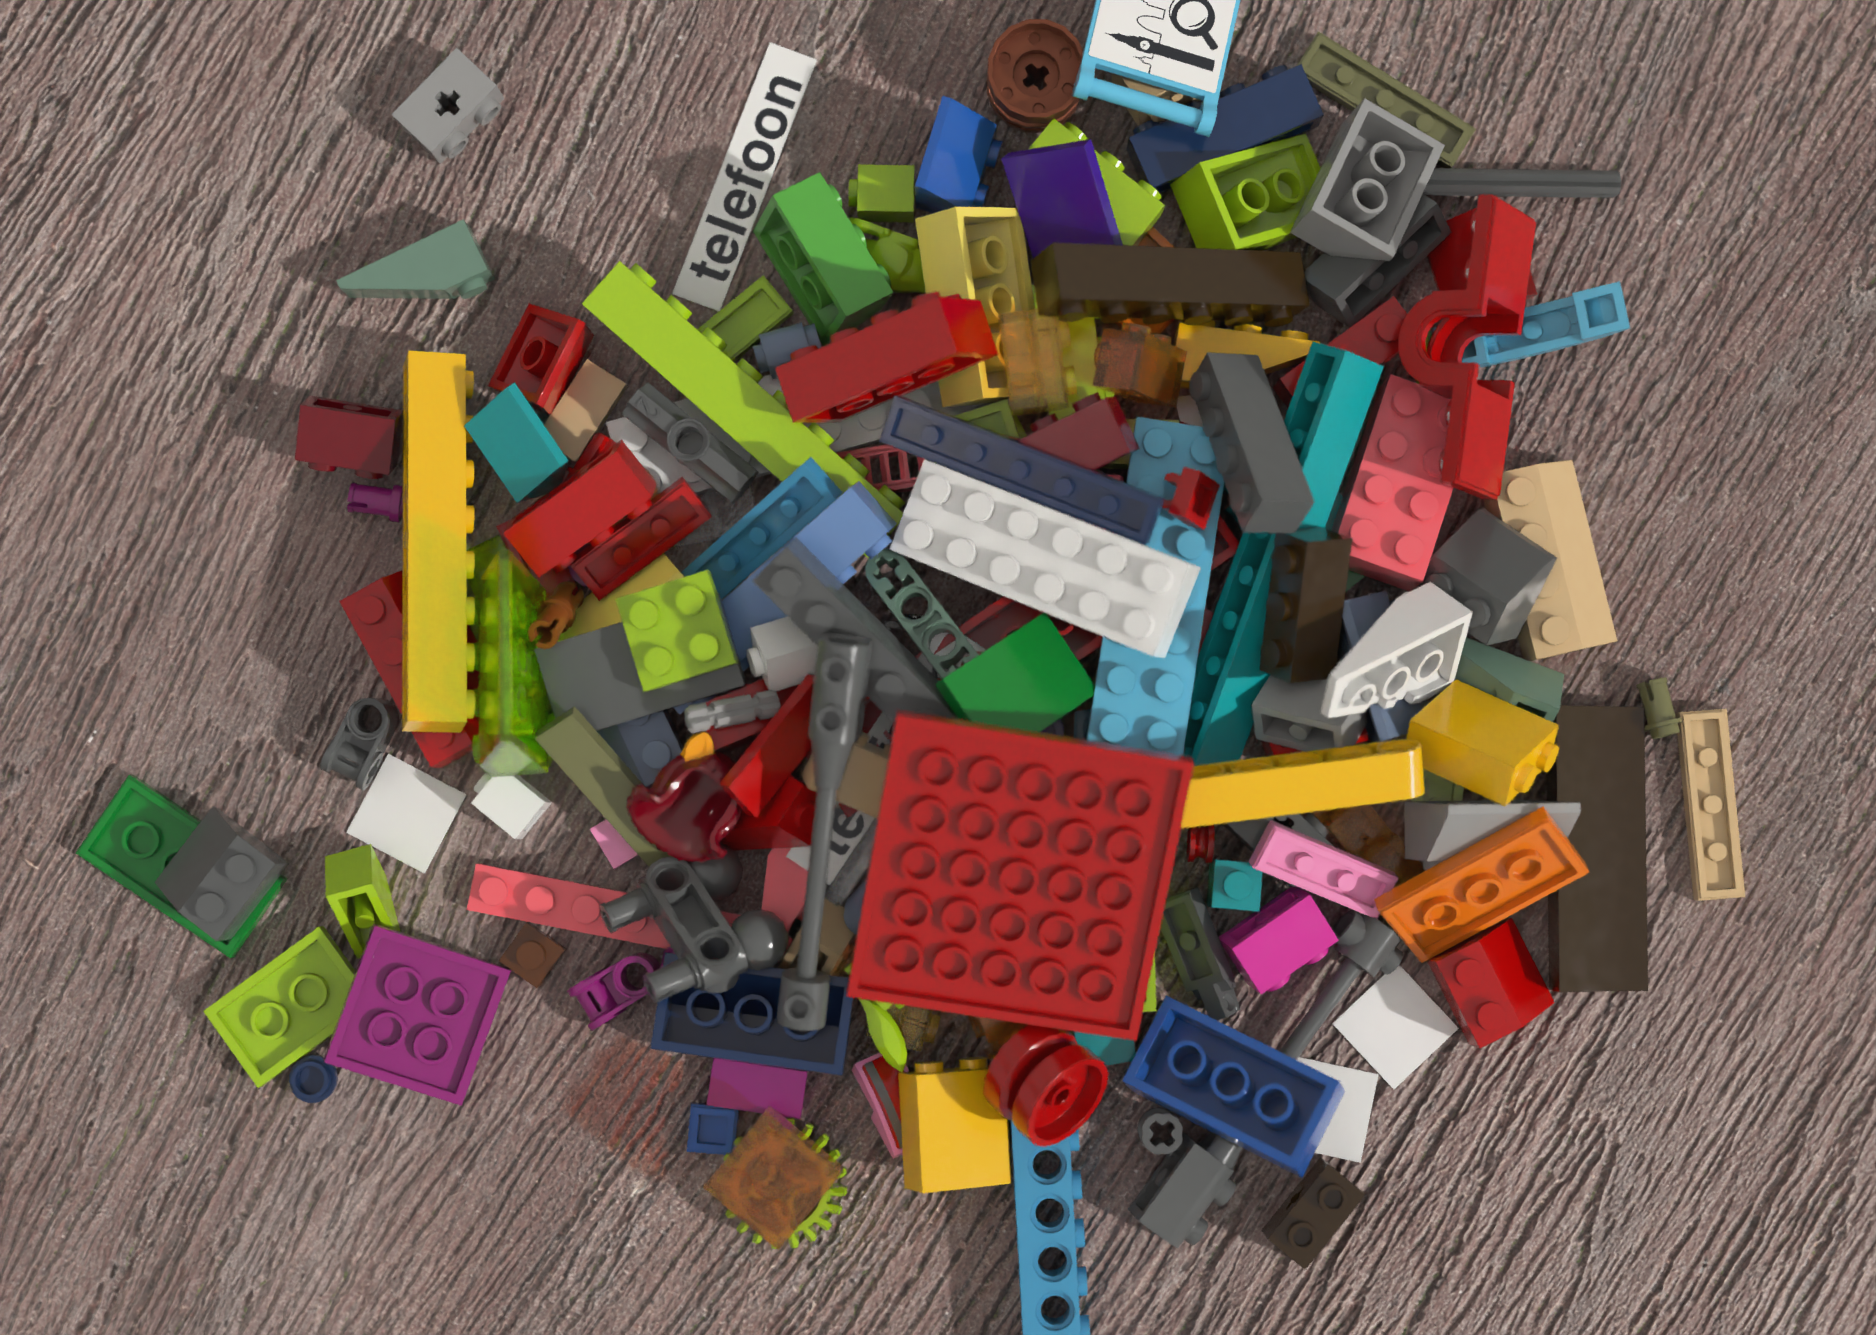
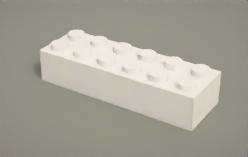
[890,459,1201,658]

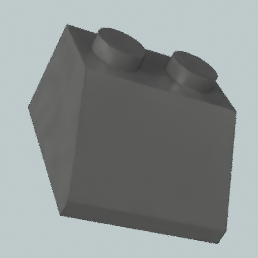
[1417,508,1557,646]
[155,806,289,941]

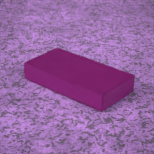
[706,1058,808,1119]

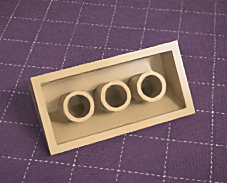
[1484,460,1617,662]

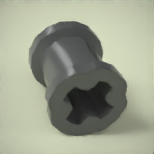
[1137,1107,1183,1155]

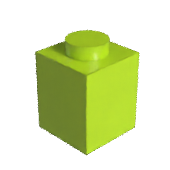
[848,164,915,222]

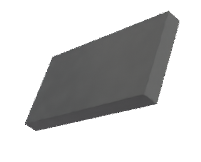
[534,593,747,731]

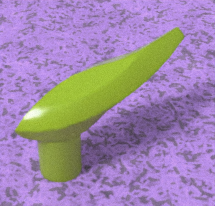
[858,998,907,1073]

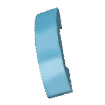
[1432,281,1631,368]

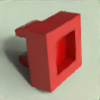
[1162,467,1220,530]

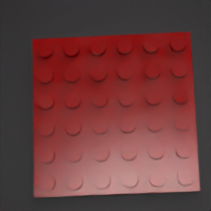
[847,710,1194,1041]

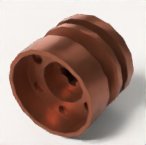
[987,19,1083,133]

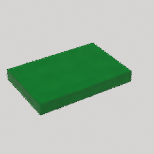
[935,612,1095,733]

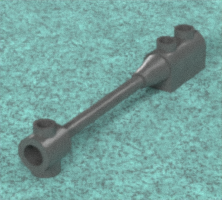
[777,632,873,1031]
[1128,909,1403,1249]

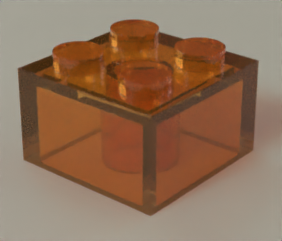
[703,1105,843,1251]

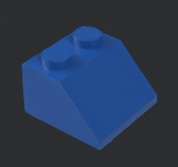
[915,96,1002,213]

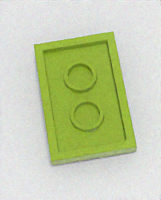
[203,926,356,1088]

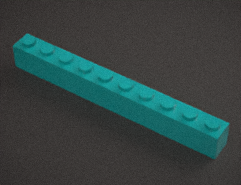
[1183,342,1384,766]

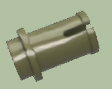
[1636,677,1682,739]

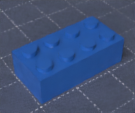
[1122,996,1345,1178]

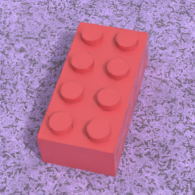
[1331,374,1454,591]

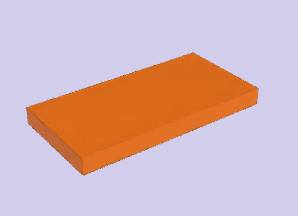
[1374,806,1590,963]

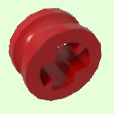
[1186,824,1215,863]

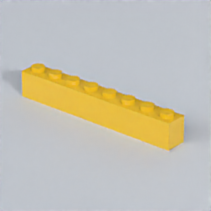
[402,351,475,733]

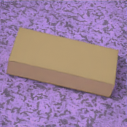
[544,359,628,463]

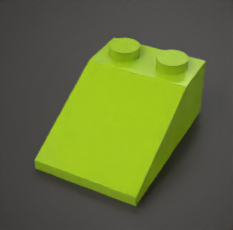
[1170,133,1320,251]

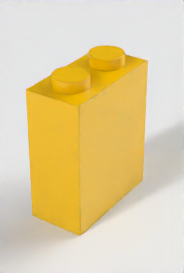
[1406,679,1559,806]
[898,1057,1011,1193]

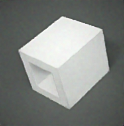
[746,616,818,692]
[471,766,552,839]

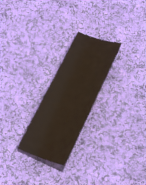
[1546,705,1648,993]

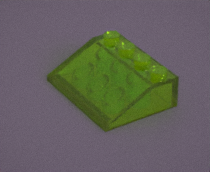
[472,549,548,777]

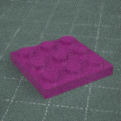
[323,924,511,1106]

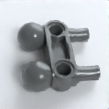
[600,843,789,1004]

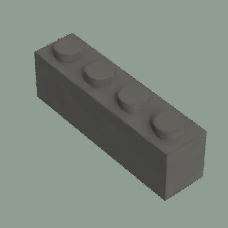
[1189,352,1315,533]

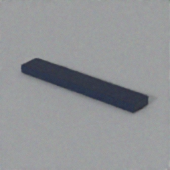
[879,395,1165,545]

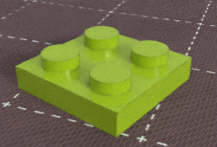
[615,570,739,692]

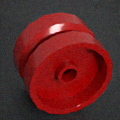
[983,1024,1108,1147]

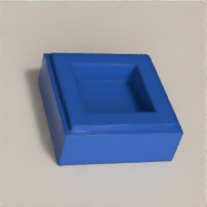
[687,1102,739,1155]

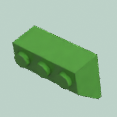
[753,172,894,347]

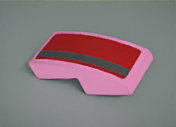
[852,1052,910,1159]

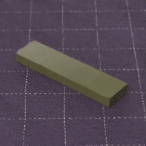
[1297,31,1476,168]
[535,706,672,867]

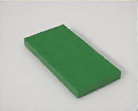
[76,775,288,958]

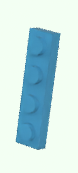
[681,457,843,599]

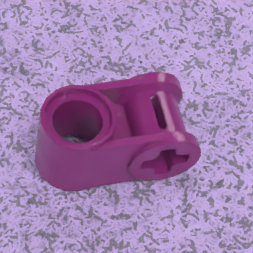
[567,952,660,1031]

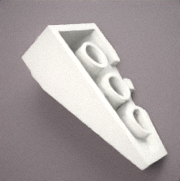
[1321,582,1473,718]

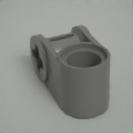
[320,698,399,791]

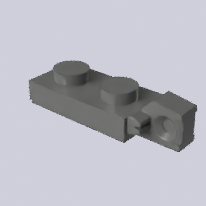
[1160,887,1240,1020]

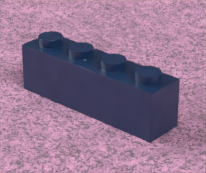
[1126,64,1324,194]

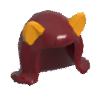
[626,731,743,862]

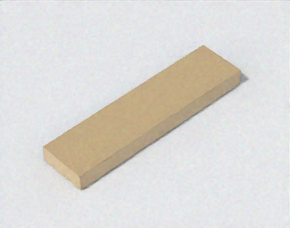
[1675,709,1745,901]

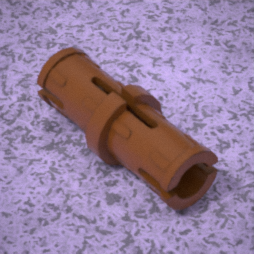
[528,581,584,649]

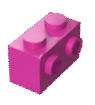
[1219,886,1339,994]

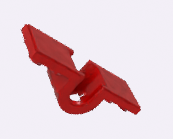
[1398,194,1536,500]

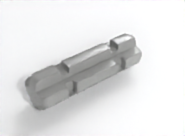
[685,690,780,733]

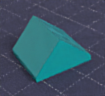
[464,383,568,503]

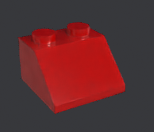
[1427,917,1555,1049]

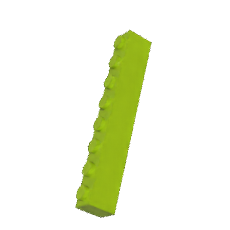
[582,261,905,559]

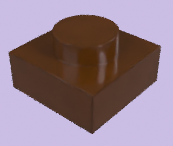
[499,922,567,988]

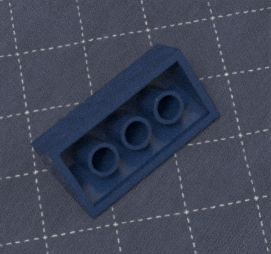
[650,952,853,1076]

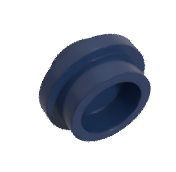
[289,1055,338,1103]

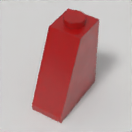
[720,775,837,850]

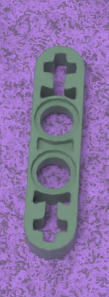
[865,548,979,679]

